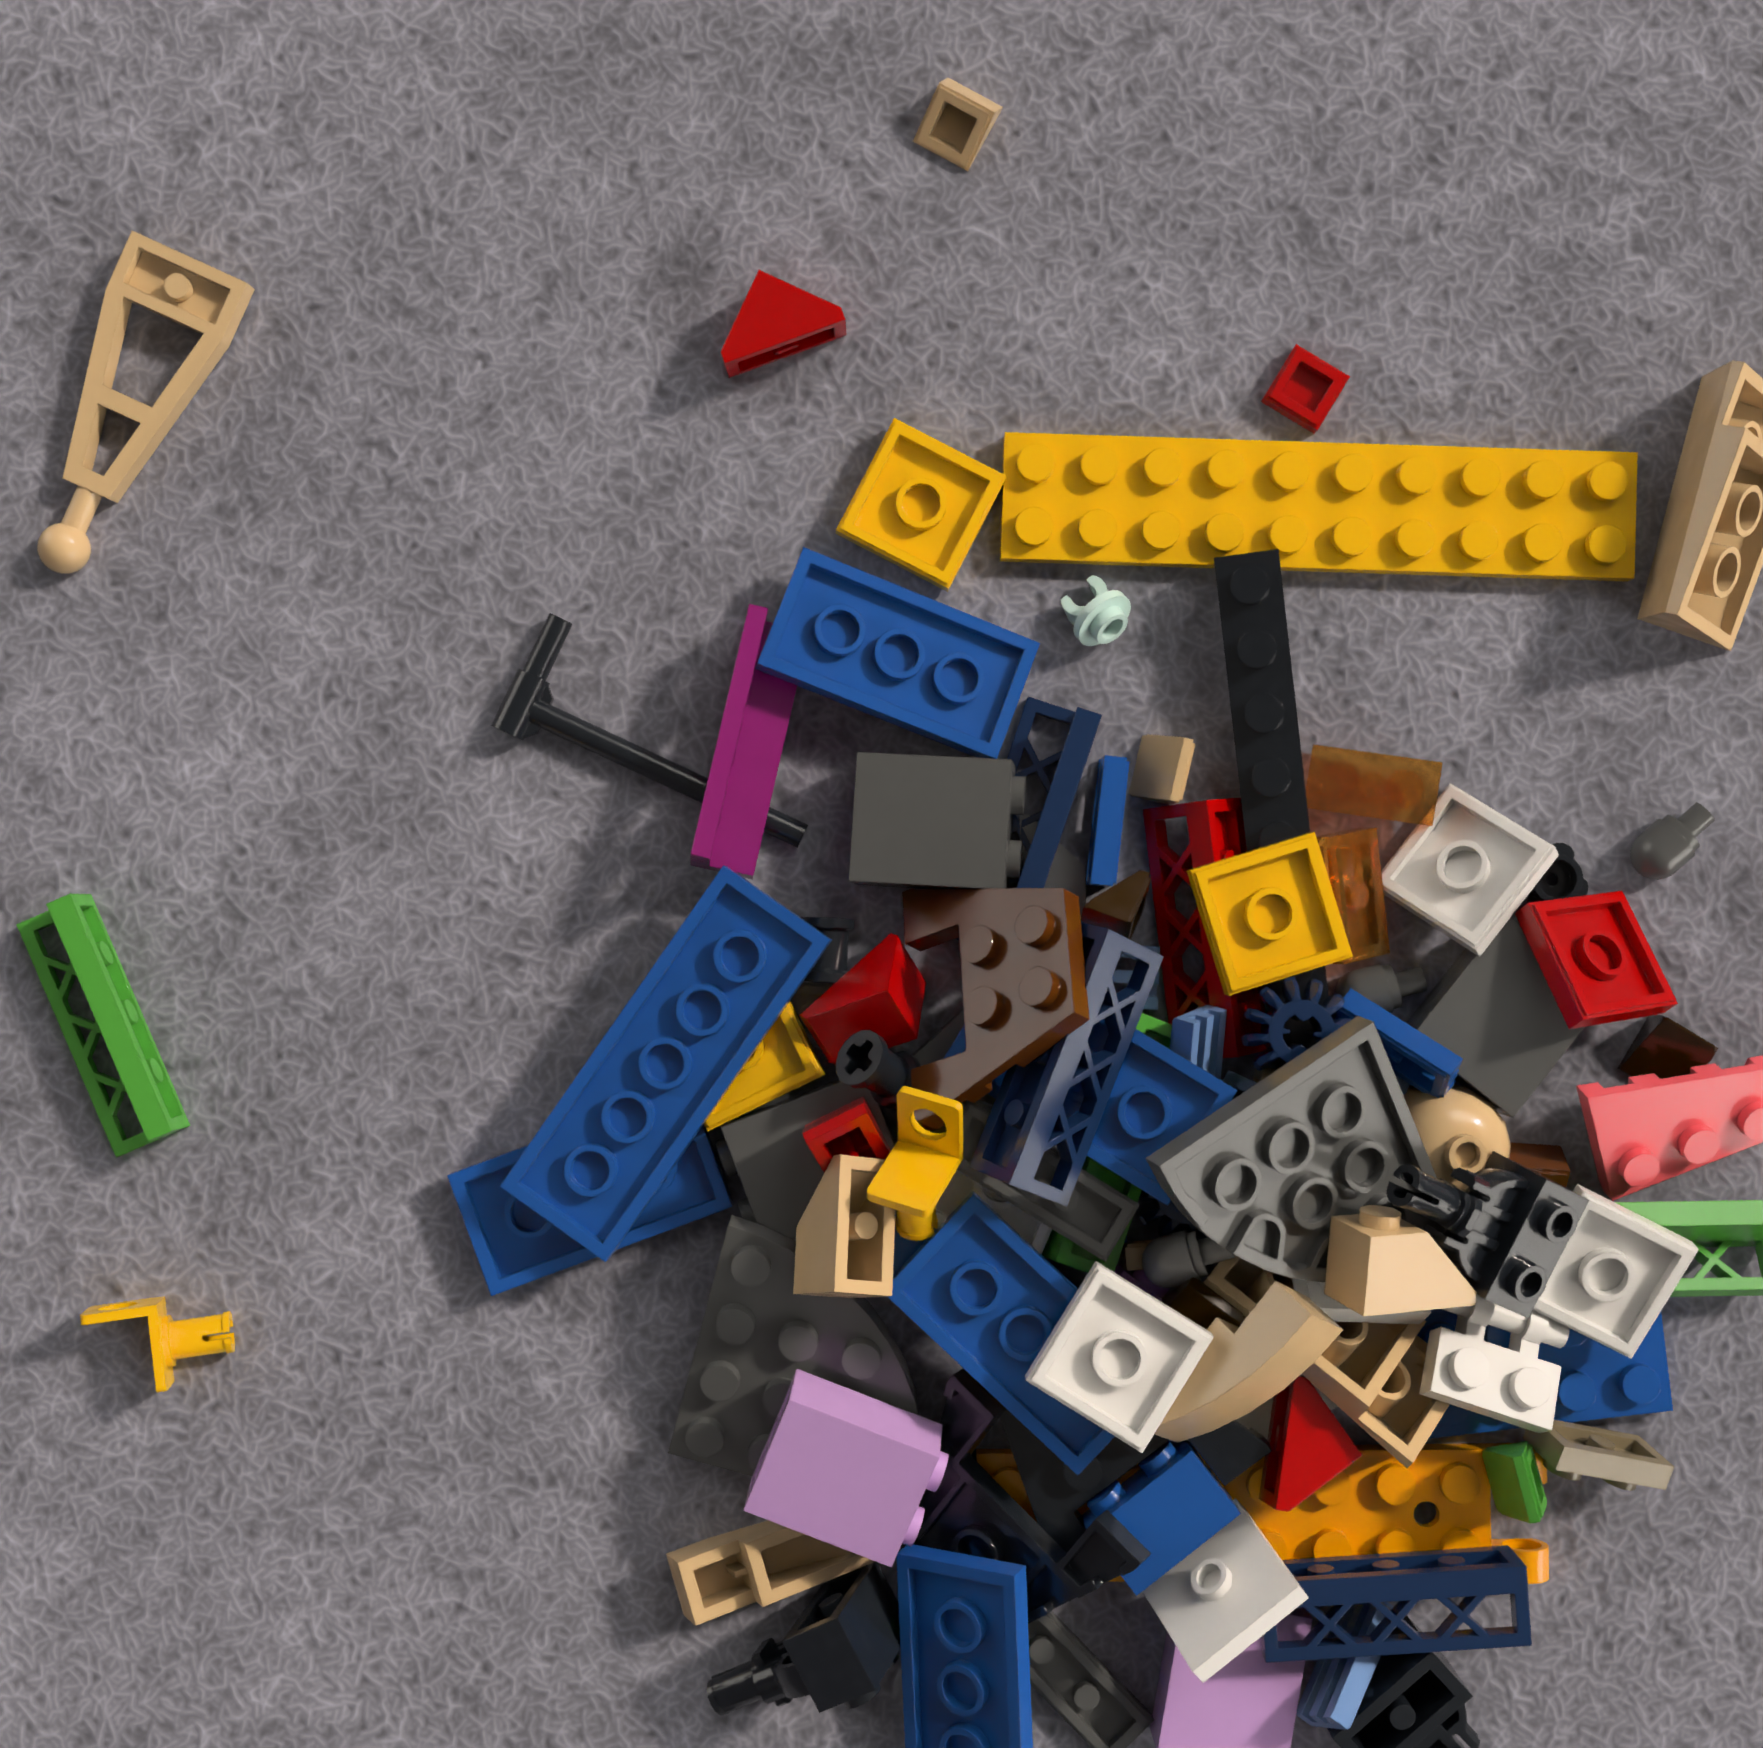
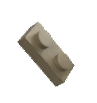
[1523,1420,1674,1491]

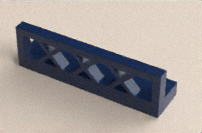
[956,696,1102,940]
[969,922,1164,1207]
[1261,1545,1532,1663]

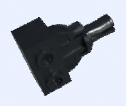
[1386,1151,1589,1318]
[706,1562,901,1716]
[1327,1615,1480,1748]

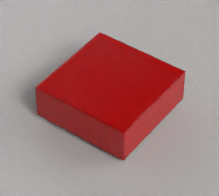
[1261,344,1350,434]

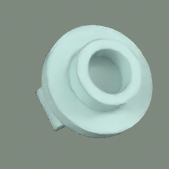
[1061,575,1131,646]

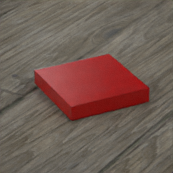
[1515,891,1678,1029]

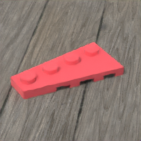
[1576,1055,1763,1201]

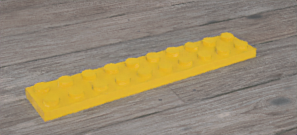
[1000,432,1638,582]

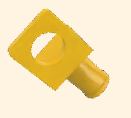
[867,1086,963,1241]
[80,1296,235,1393]

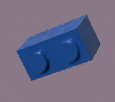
[1082,1440,1241,1596]

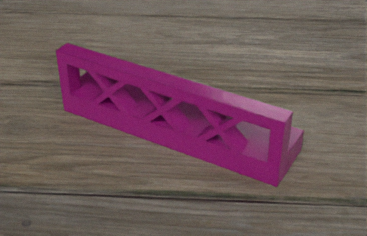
[690,604,797,880]

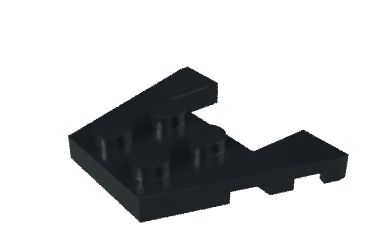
[899,1368,1151,1624]
[1000,1409,1272,1602]

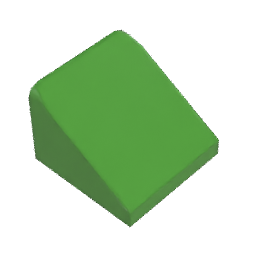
[1482,1441,1547,1524]

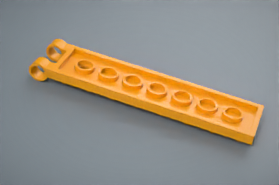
[976,1443,1549,1584]

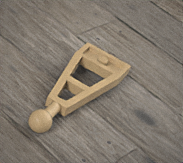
[37,231,255,574]

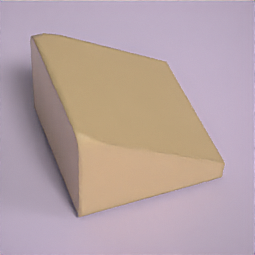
[913,78,1003,171]
[1129,735,1195,805]

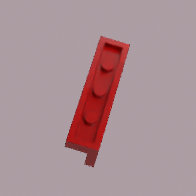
[1143,798,1266,1058]

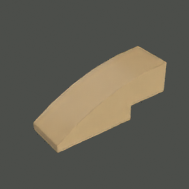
[1155,1281,1343,1443]
[666,1520,876,1626]

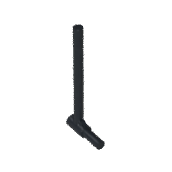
[491,613,808,848]

